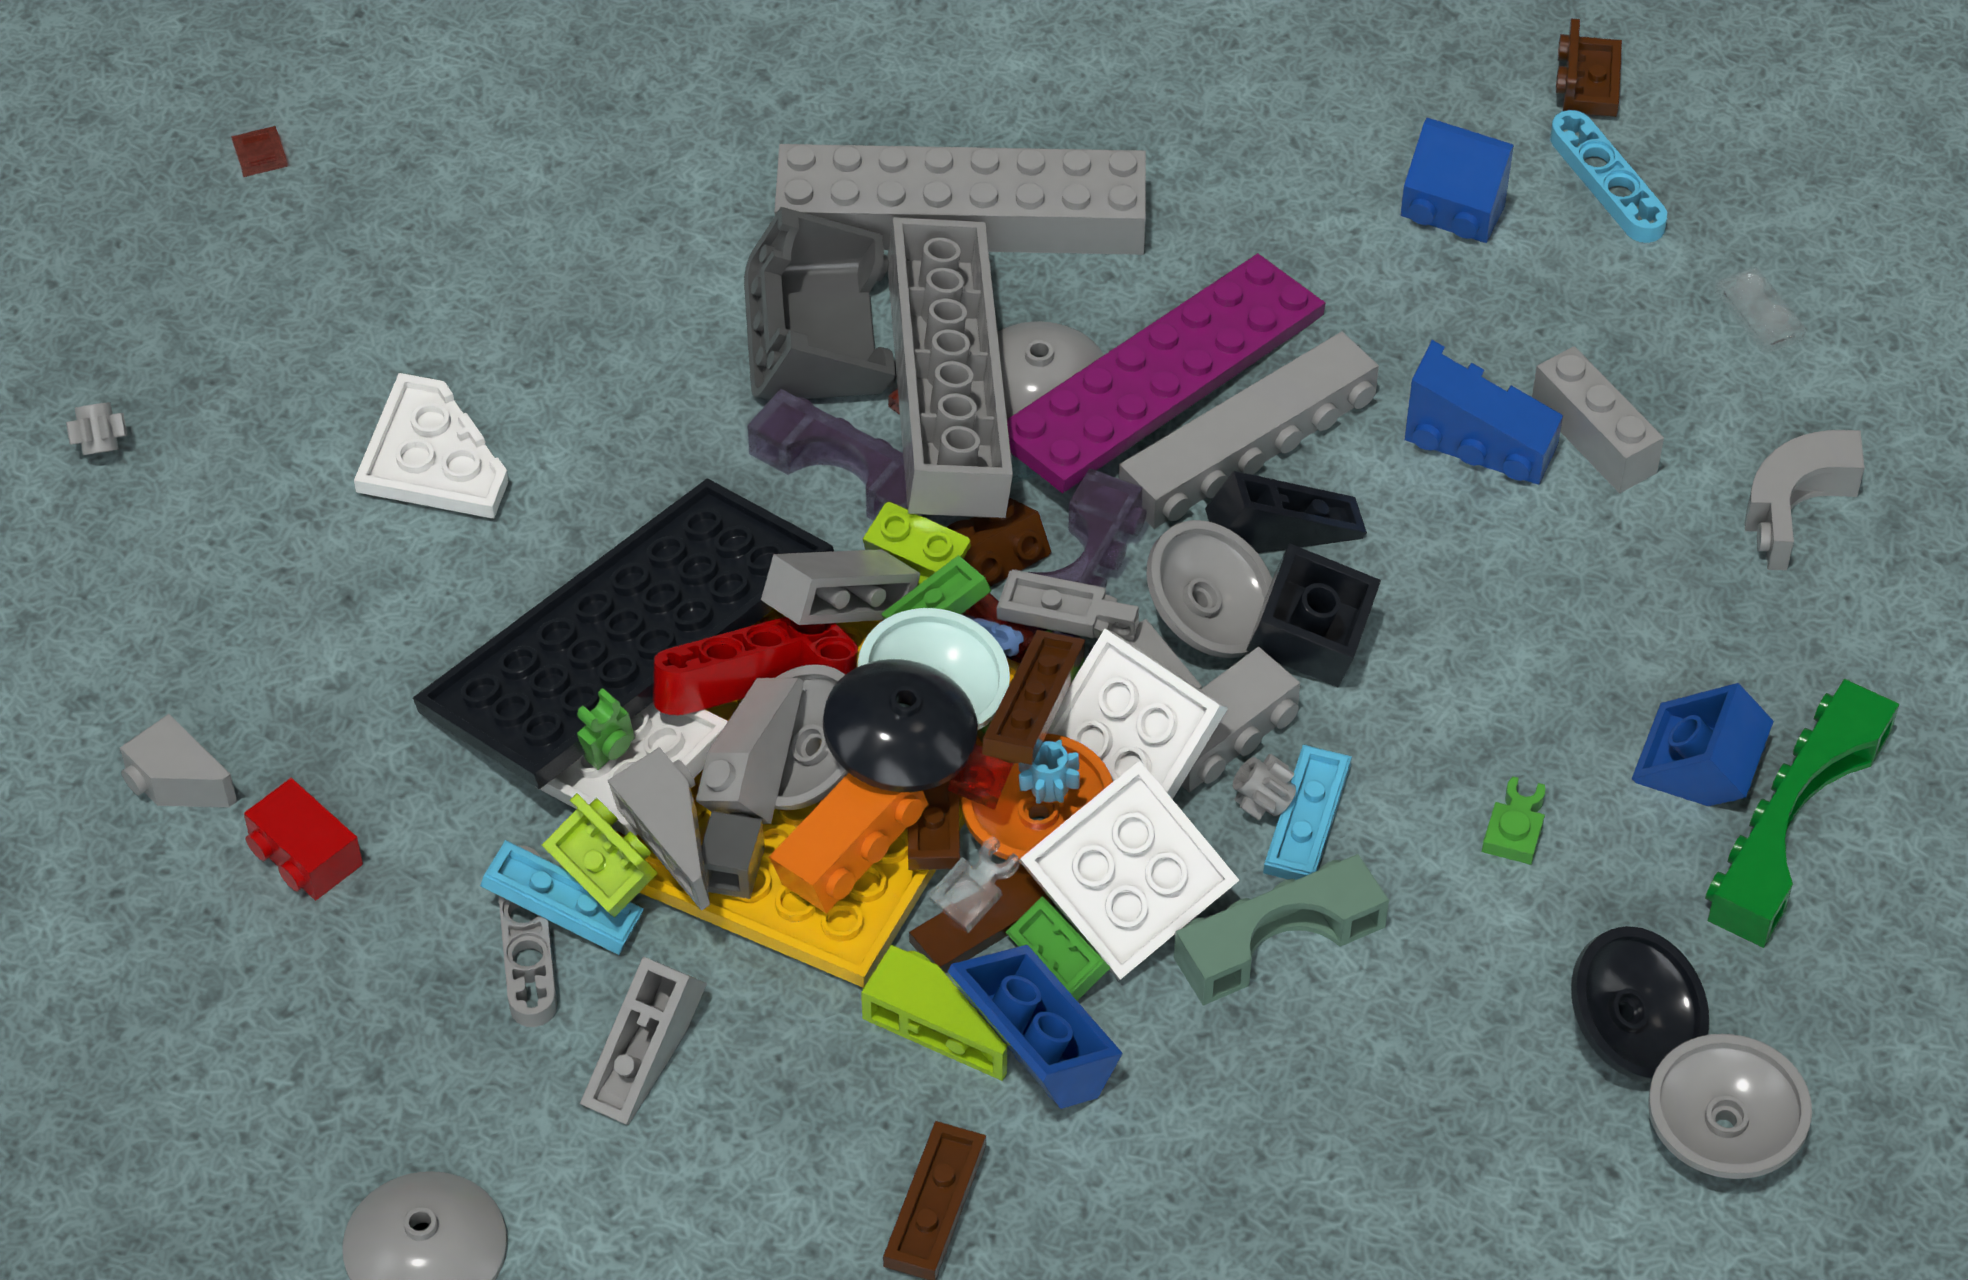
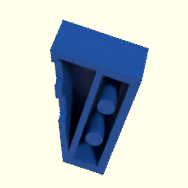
[1404,340,1563,485]

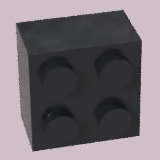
[1246,543,1381,687]

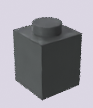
[702,811,765,899]

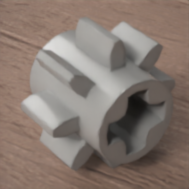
[66,402,127,455]
[1233,754,1296,820]

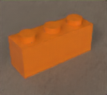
[769,773,929,914]

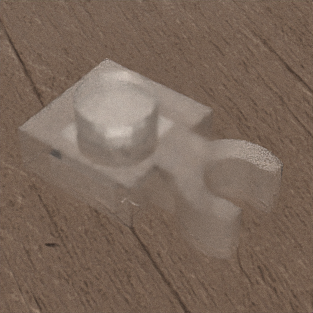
[928,836,1020,933]

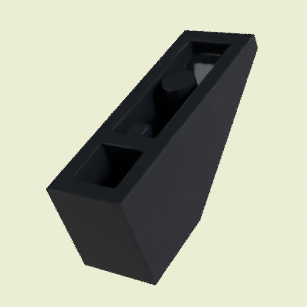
[1205,471,1367,553]

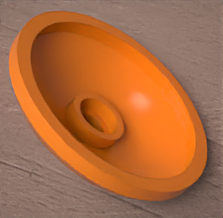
[961,733,1113,864]

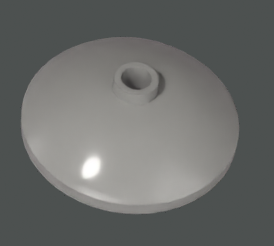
[997,321,1104,419]
[1146,520,1272,658]
[775,665,849,810]
[1648,1034,1812,1179]
[343,1171,507,1280]

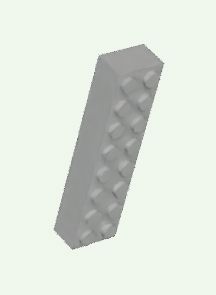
[774,144,1146,255]
[887,217,1013,518]

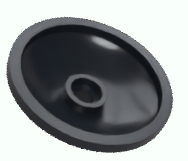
[823,659,978,792]
[1571,926,1709,1082]

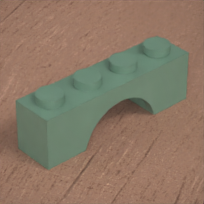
[1174,854,1389,1006]

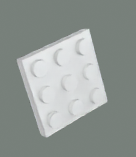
[1048,629,1228,799]
[536,702,728,836]
[1019,760,1239,981]

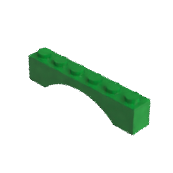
[1705,679,1899,948]

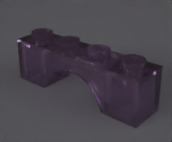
[747,389,926,521]
[1007,468,1147,645]

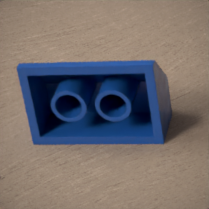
[948,945,1123,1109]

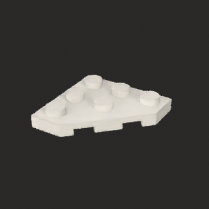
[354,373,508,519]

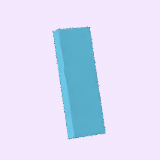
[1263,745,1352,880]
[480,840,644,955]

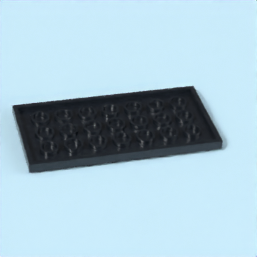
[413,478,834,789]

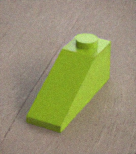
[861,945,1008,1081]

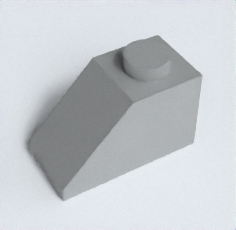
[120,714,237,807]

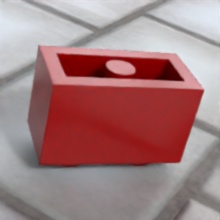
[244,778,363,901]

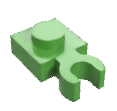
[577,688,635,770]
[1482,776,1545,865]

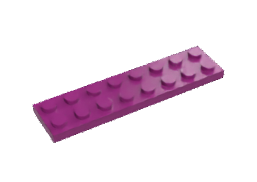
[1007,253,1326,494]

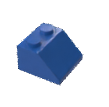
[1400,117,1514,243]
[1632,683,1774,807]

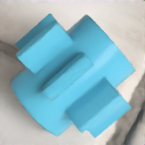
[1019,740,1080,804]

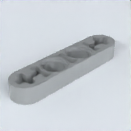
[498,846,557,1027]

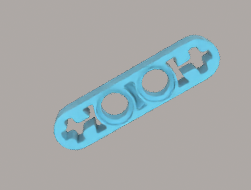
[1550,110,1667,243]

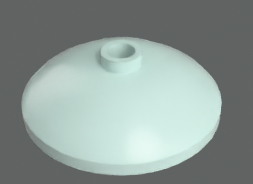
[857,608,1010,730]

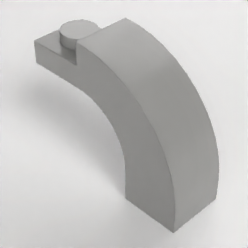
[1745,430,1864,570]

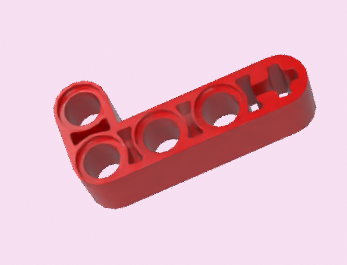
[653,617,858,716]

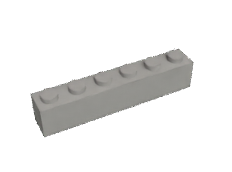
[1118,331,1379,529]

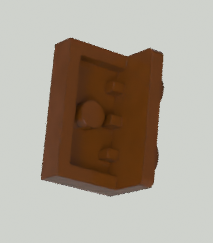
[1556,18,1622,117]
[947,498,1051,587]

